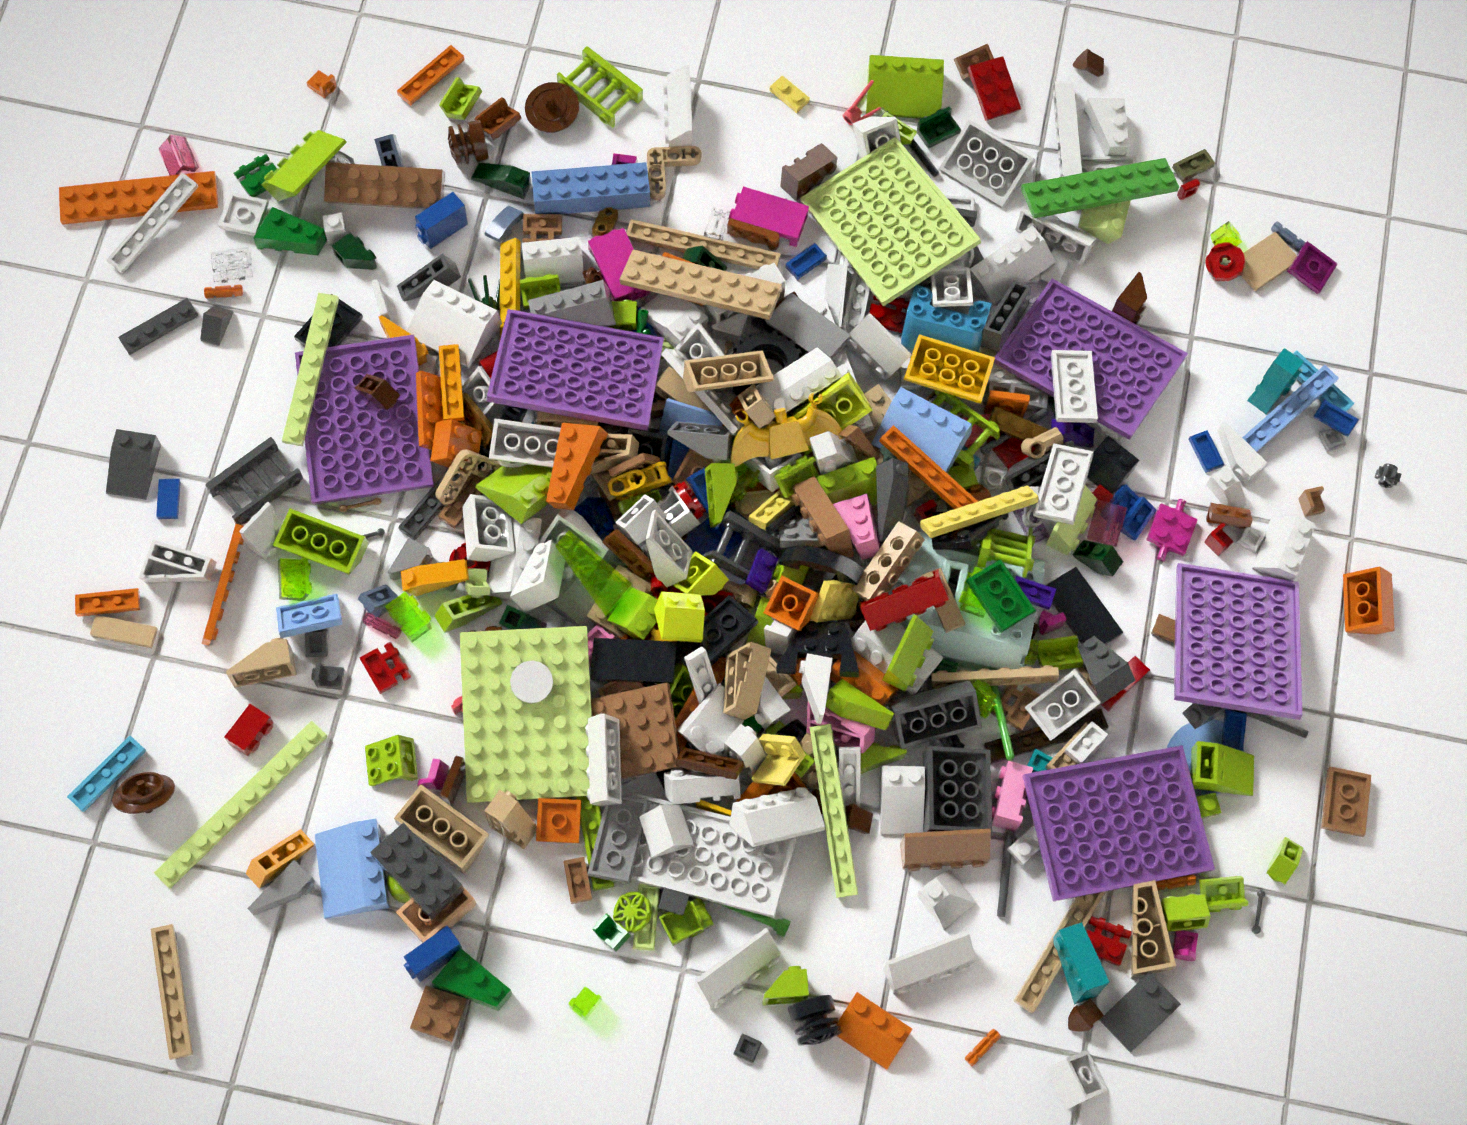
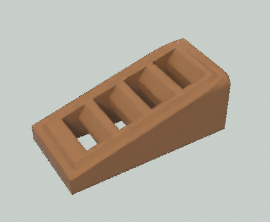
[839,425,880,460]

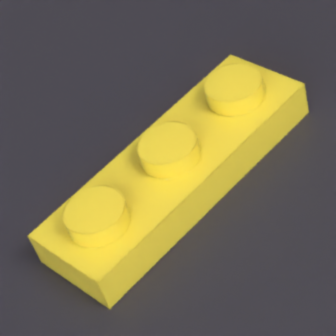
[749,490,795,530]

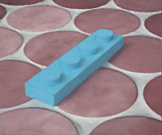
[1293,350,1355,412]
[67,735,146,813]

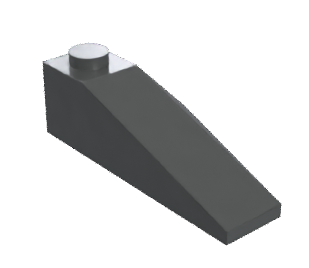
[876,458,910,543]

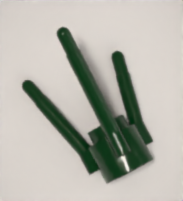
[468,275,500,311]

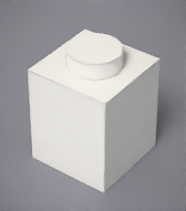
[322,212,347,244]

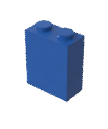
[415,192,468,249]
[403,926,462,982]

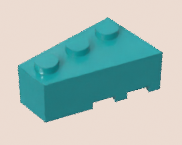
[1247,348,1304,414]
[1053,922,1110,1004]

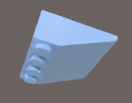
[871,387,972,473]
[315,818,390,919]

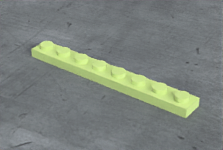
[282,293,339,447]
[809,724,858,898]

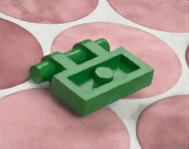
[233,154,277,197]

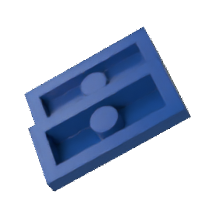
[1101,484,1157,540]

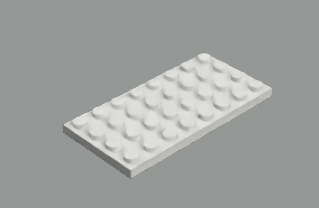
[631,792,797,918]

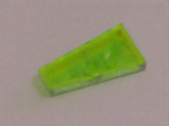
[555,530,633,618]

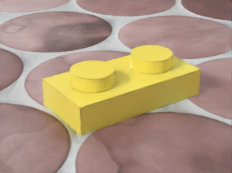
[769,75,810,113]

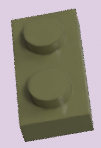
[1172,149,1215,182]

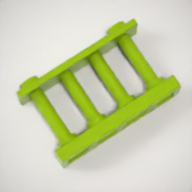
[556,46,643,128]
[931,390,1000,472]
[977,527,1036,578]

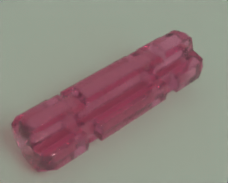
[362,612,402,639]

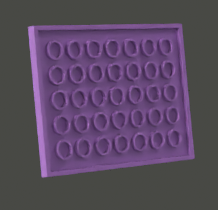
[994,278,1188,440]
[486,309,664,431]
[295,335,434,505]
[1174,563,1303,720]
[1022,745,1215,902]

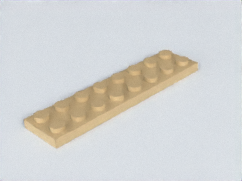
[619,249,782,320]

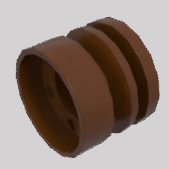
[447,120,489,167]

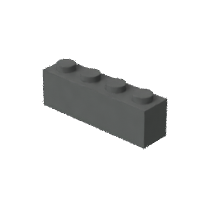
[981,280,1032,352]

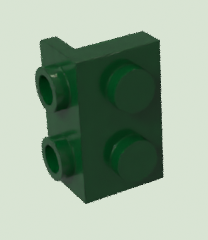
[917,106,961,149]

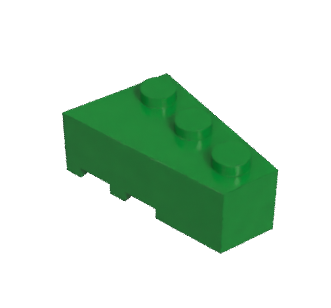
[253,207,327,256]
[431,948,512,1011]

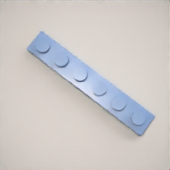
[1242,365,1339,452]

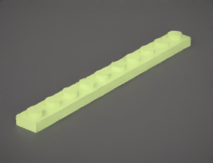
[154,721,328,889]

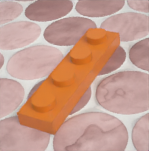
[397,45,465,106]

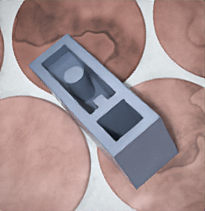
[374,134,404,167]

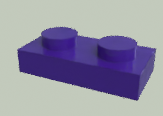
[745,548,778,594]
[1015,576,1056,610]

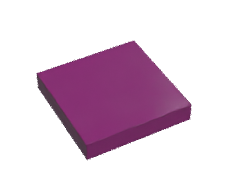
[1287,241,1338,294]

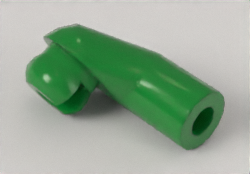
[636,309,650,335]

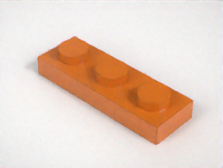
[75,588,140,617]

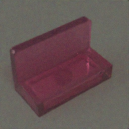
[159,134,199,175]
[1087,500,1127,547]

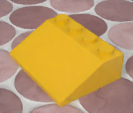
[904,335,995,404]

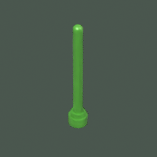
[987,686,1015,761]
[717,903,791,937]

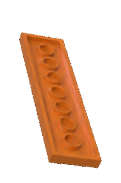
[59,171,218,225]

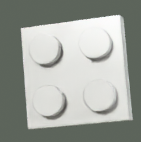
[218,192,269,236]

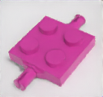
[1146,499,1198,562]

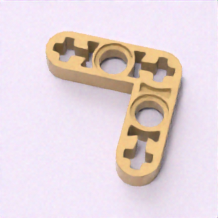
[647,146,702,200]
[436,449,502,505]

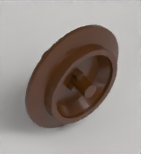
[525,82,579,133]
[112,772,175,814]

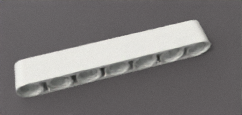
[1053,81,1082,177]

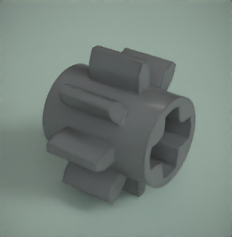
[1374,463,1402,488]

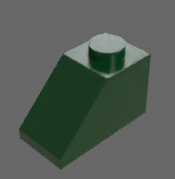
[683,245,728,271]

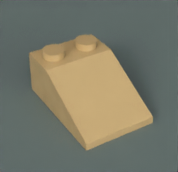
[226,638,297,688]

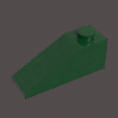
[471,162,531,200]

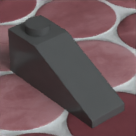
[397,253,461,302]

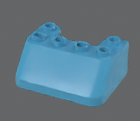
[901,285,992,353]

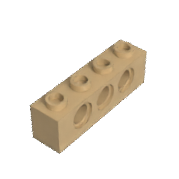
[852,521,925,601]

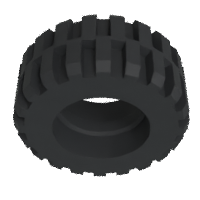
[731,330,803,396]

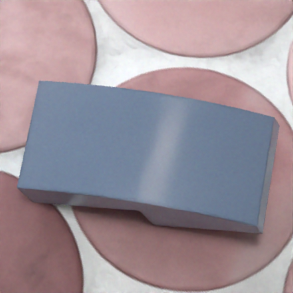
[484,205,524,242]

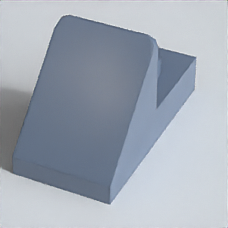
[358,584,400,619]

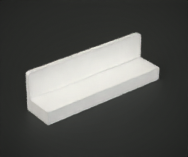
[824,259,848,328]

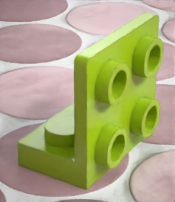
[365,735,418,786]

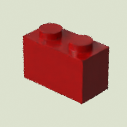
[224,704,274,756]

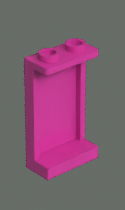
[729,186,809,248]
[588,228,651,301]

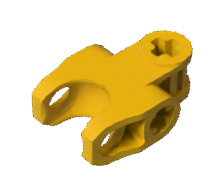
[607,462,672,501]

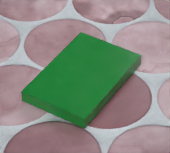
[966,559,1036,633]

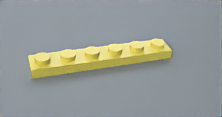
[920,485,1038,538]

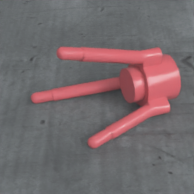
[842,80,881,126]

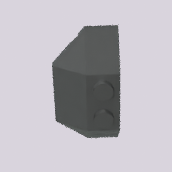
[1004,441,1076,491]

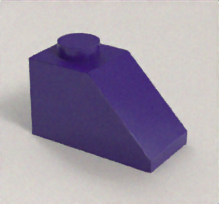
[1051,419,1094,448]

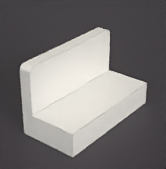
[1064,721,1108,764]

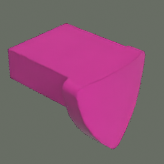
[612,153,638,165]
[1038,610,1067,635]
[417,758,449,791]
[1172,930,1198,961]

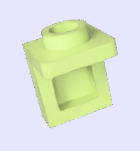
[465,568,490,598]

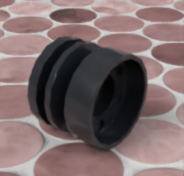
[788,995,842,1046]

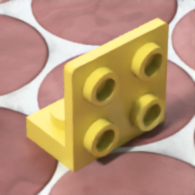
[751,734,806,786]

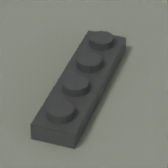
[118,298,199,355]

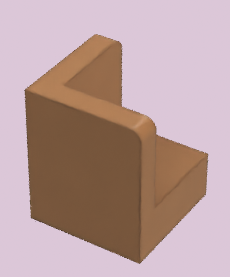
[1298,486,1326,517]

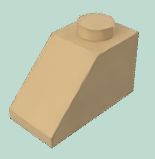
[738,384,776,429]

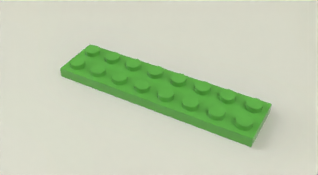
[1021,158,1179,219]

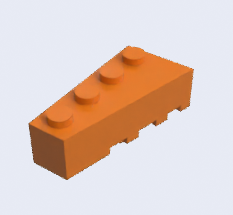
[546,423,608,510]

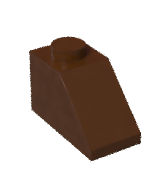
[354,374,400,410]

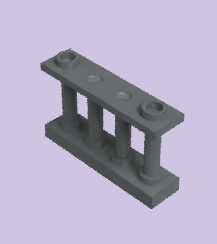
[205,437,303,525]
[704,511,786,595]

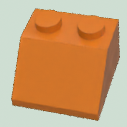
[763,576,819,631]

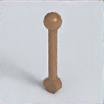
[339,498,382,512]

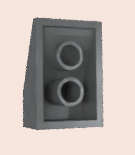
[106,429,161,500]
[1099,972,1181,1053]

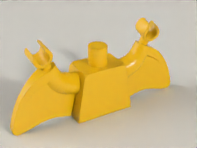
[730,393,843,467]

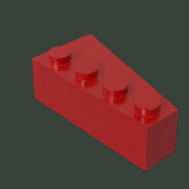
[860,569,949,631]

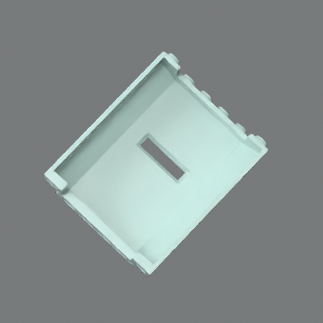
[888,530,1045,671]

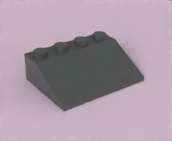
[922,746,992,833]

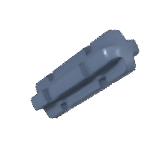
[1271,221,1305,251]

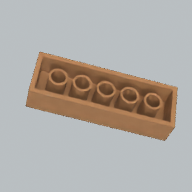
[324,162,445,210]

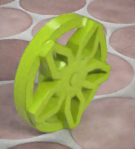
[613,892,652,933]

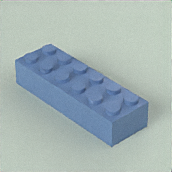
[531,162,650,214]

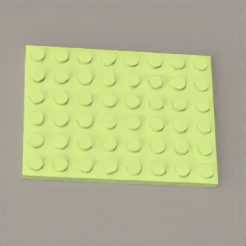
[800,137,981,306]
[460,626,592,803]

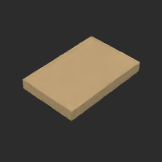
[1241,232,1297,292]

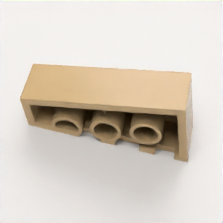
[1131,880,1176,978]

